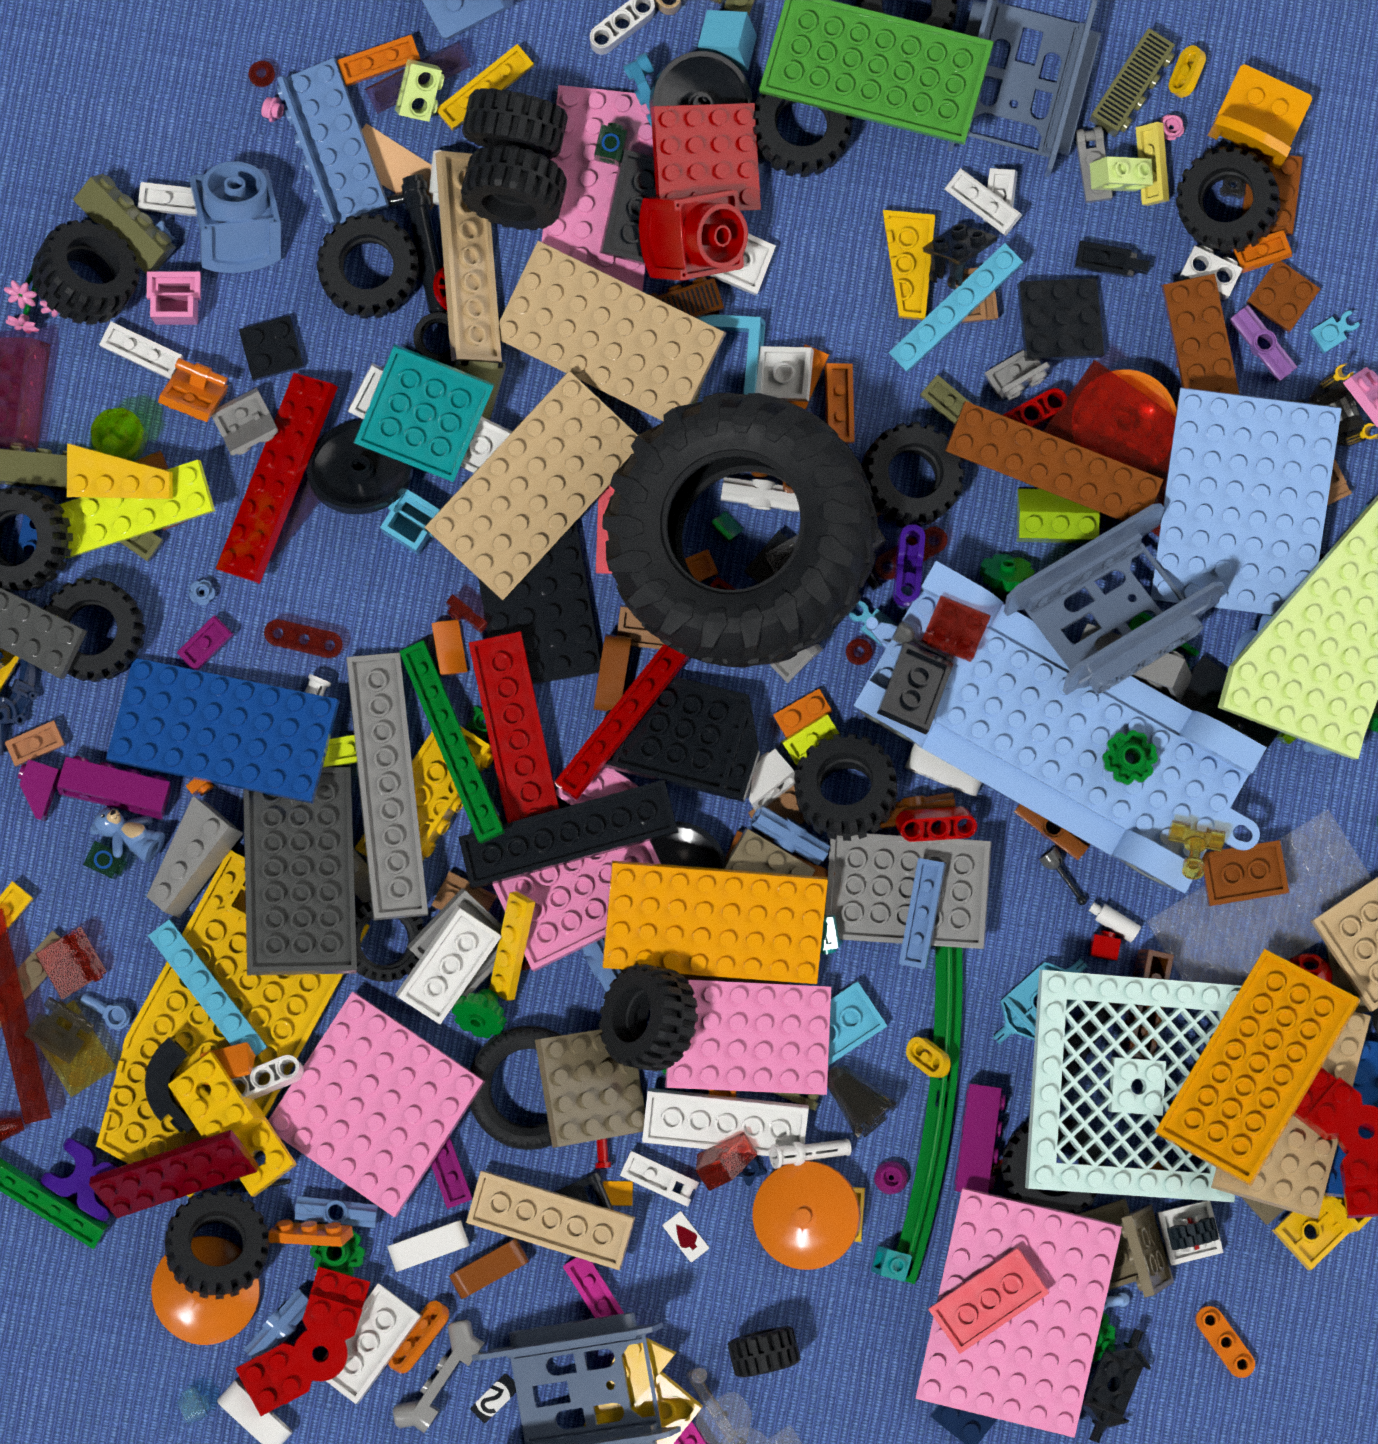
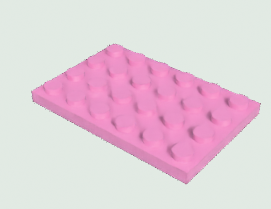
[493,841,661,972]
[665,980,831,1095]

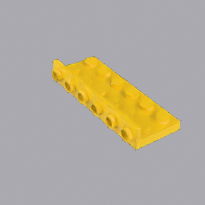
[354,727,494,862]

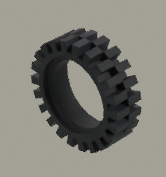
[355,900,424,982]

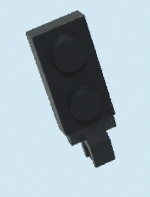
[1074,241,1150,278]

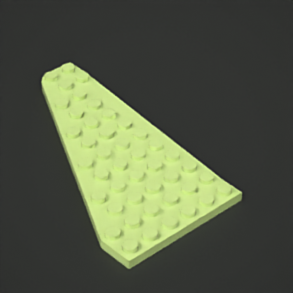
[1218,495,1378,759]

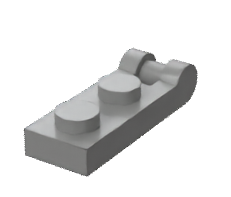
[1075,126,1113,204]

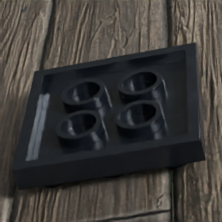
[1017,278,1105,361]

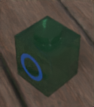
[594,123,628,166]
[83,841,128,880]

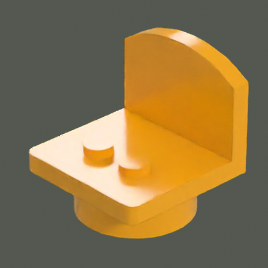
[1207,64,1312,169]

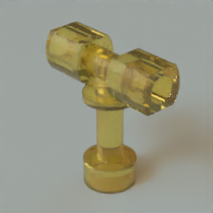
[1168,820,1226,880]

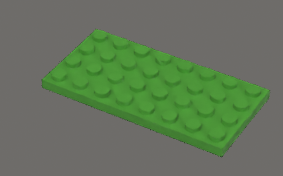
[759,0,994,145]

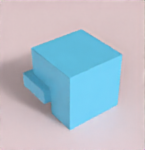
[698,10,757,71]
[380,489,440,556]

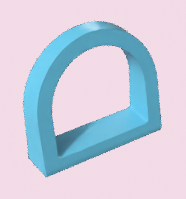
[692,315,766,404]

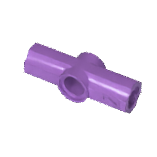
[1229,305,1297,382]

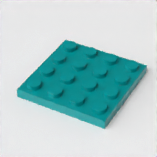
[354,344,494,482]

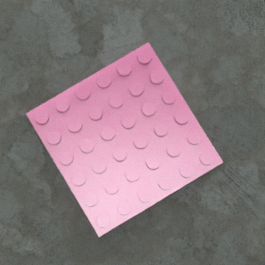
[268,992,485,1217]

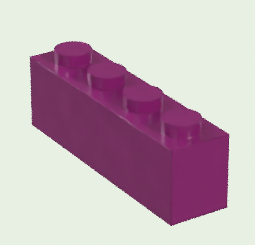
[57,756,171,820]
[954,1084,1005,1193]

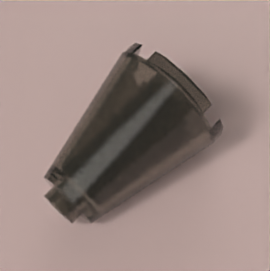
[827,1065,898,1140]

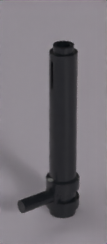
[385,174,447,314]

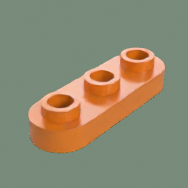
[388,1301,449,1374]
[1195,1306,1255,1378]

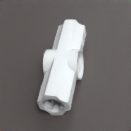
[721,477,800,512]

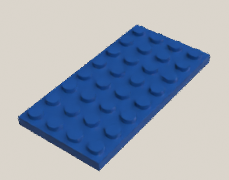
[106,658,339,804]

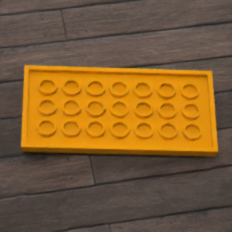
[602,861,828,984]
[1155,949,1360,1186]

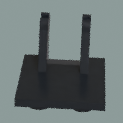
[923,223,997,290]

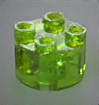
[91,407,148,461]

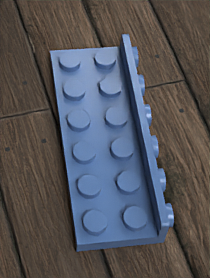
[276,58,389,226]

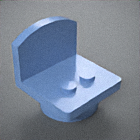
[421,0,514,40]
[190,161,281,273]

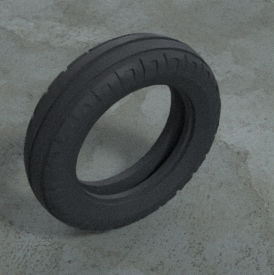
[470,1025,562,1150]

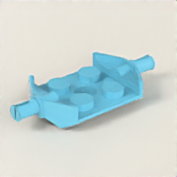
[992,958,1088,1045]

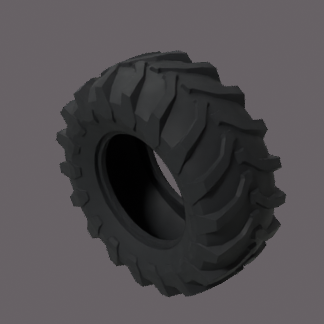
[602,393,878,668]

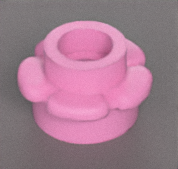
[261,97,284,122]
[1161,115,1184,140]

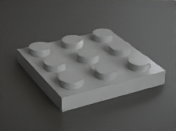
[407,888,502,997]

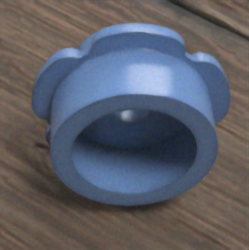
[189,579,215,606]

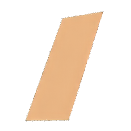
[362,123,434,211]

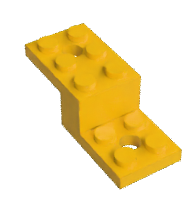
[168,1052,297,1197]
[1272,1196,1372,1271]

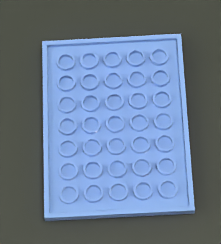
[1150,387,1342,615]

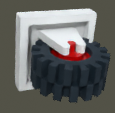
[1157,1200,1223,1266]

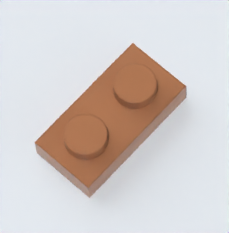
[5,720,66,767]

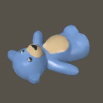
[90,807,165,863]

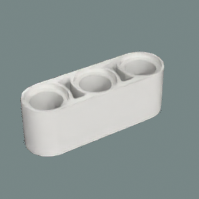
[590,0,655,55]
[905,743,982,796]
[231,1055,304,1099]
[387,1220,469,1272]
[217,1380,293,1444]

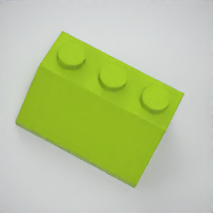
[1016,489,1100,544]

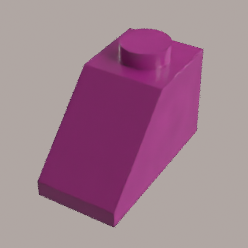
[18,759,61,821]

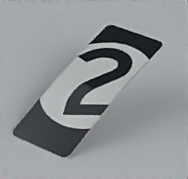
[470,1374,516,1423]

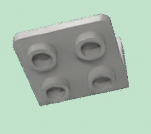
[984,350,1050,401]
[212,387,278,455]

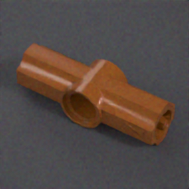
[1014,804,1090,861]

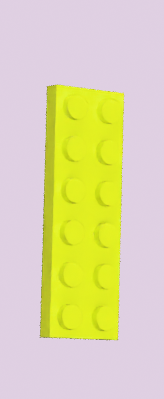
[59,460,215,558]

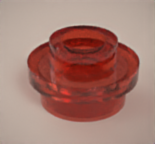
[248,61,275,87]
[845,639,872,665]

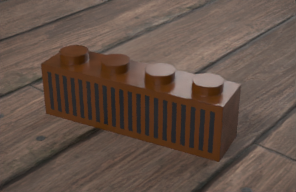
[648,277,724,318]
[1118,949,1174,1060]

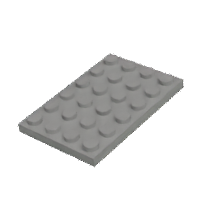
[825,834,992,949]

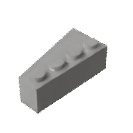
[1079,623,1192,703]
[146,796,243,918]

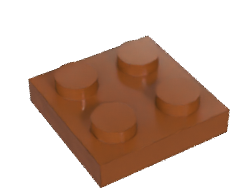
[1246,261,1320,333]

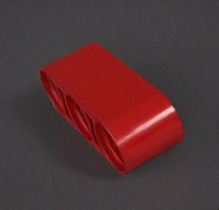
[1002,388,1067,428]
[895,807,977,842]

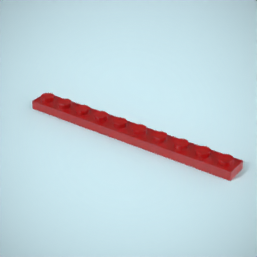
[555,577,737,800]

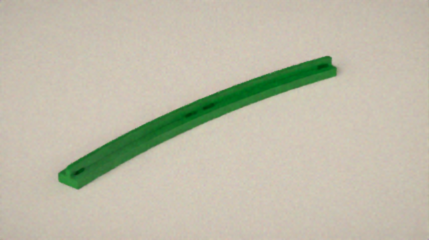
[896,946,962,1284]

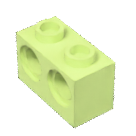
[395,59,444,122]
[1090,156,1153,192]

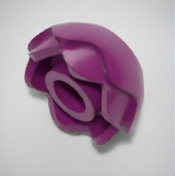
[874,1161,908,1195]

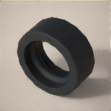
[413,312,451,364]

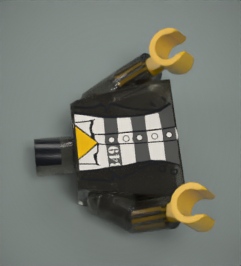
[1309,363,1378,447]

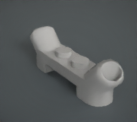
[393,1319,484,1433]

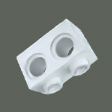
[1178,245,1242,301]

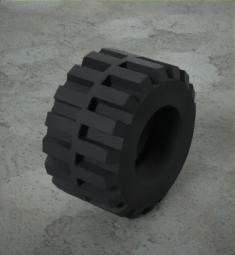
[727,1326,801,1377]

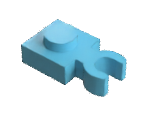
[1309,311,1360,354]
[848,601,898,646]

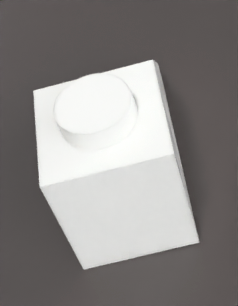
[749,749,795,812]

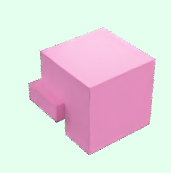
[147,272,201,325]

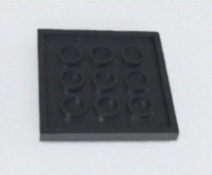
[600,149,701,279]

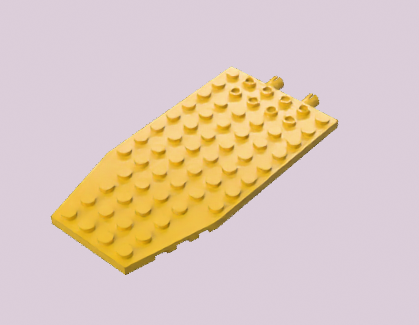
[96,850,370,1197]

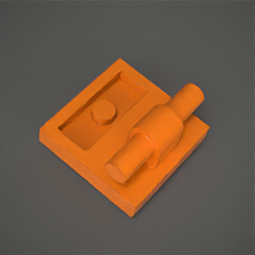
[158,358,228,422]

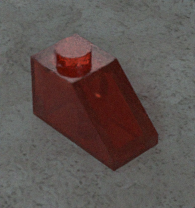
[696,1132,757,1191]

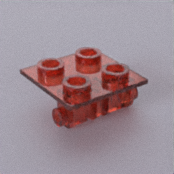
[921,595,991,662]
[35,926,107,1000]

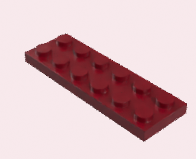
[89,1130,258,1218]

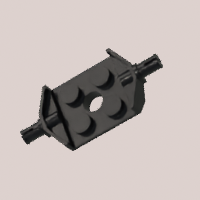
[1082,1328,1151,1444]

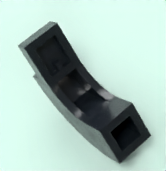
[145,1037,195,1133]

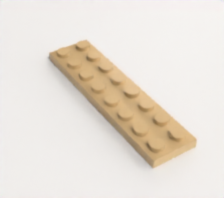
[435,151,502,363]

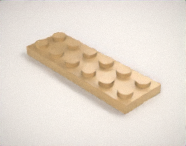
[466,1170,636,1270]

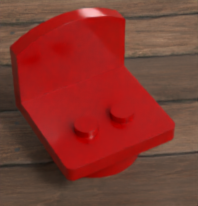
[639,189,748,281]

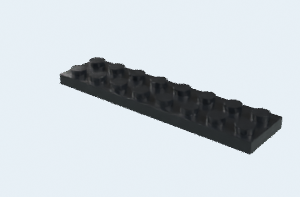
[458,780,679,890]

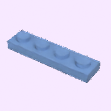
[899,858,946,969]

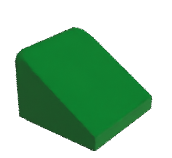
[712,512,743,543]

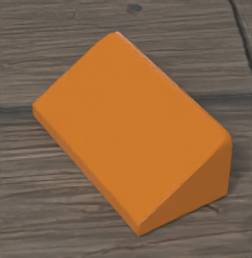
[432,620,468,677]
[200,1042,256,1086]

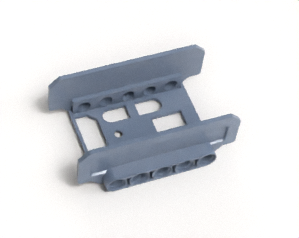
[947,0,1101,177]
[1004,504,1225,695]
[471,1312,681,1444]

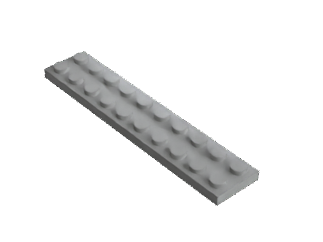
[346,653,428,920]

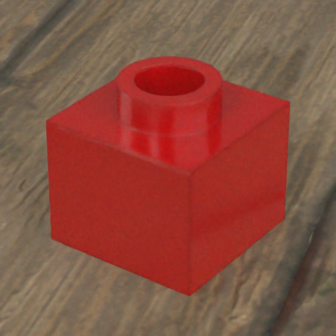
[1088,930,1121,961]

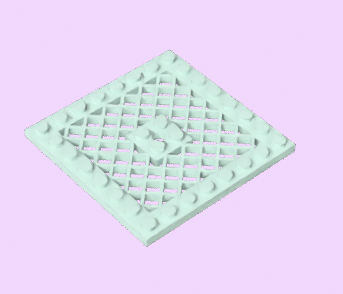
[1025,970,1242,1202]

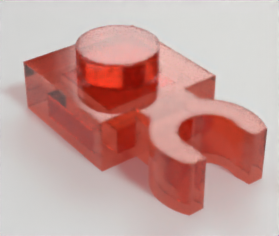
[446,594,488,633]

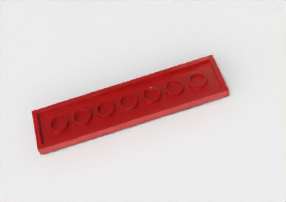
[215,373,338,584]
[469,631,560,823]

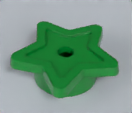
[466,706,488,740]

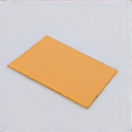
[603,1181,633,1206]

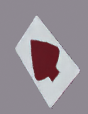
[663,1211,709,1262]

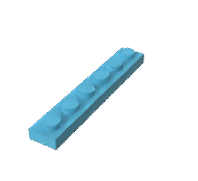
[888,243,1024,373]
[148,919,268,1056]

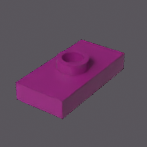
[176,615,234,670]

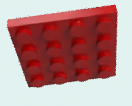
[651,103,761,211]

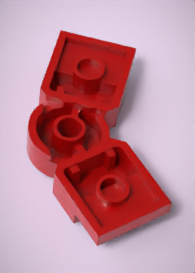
[1294,1067,1378,1219]
[235,1266,370,1417]

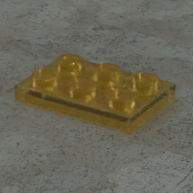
[28,1000,117,1098]

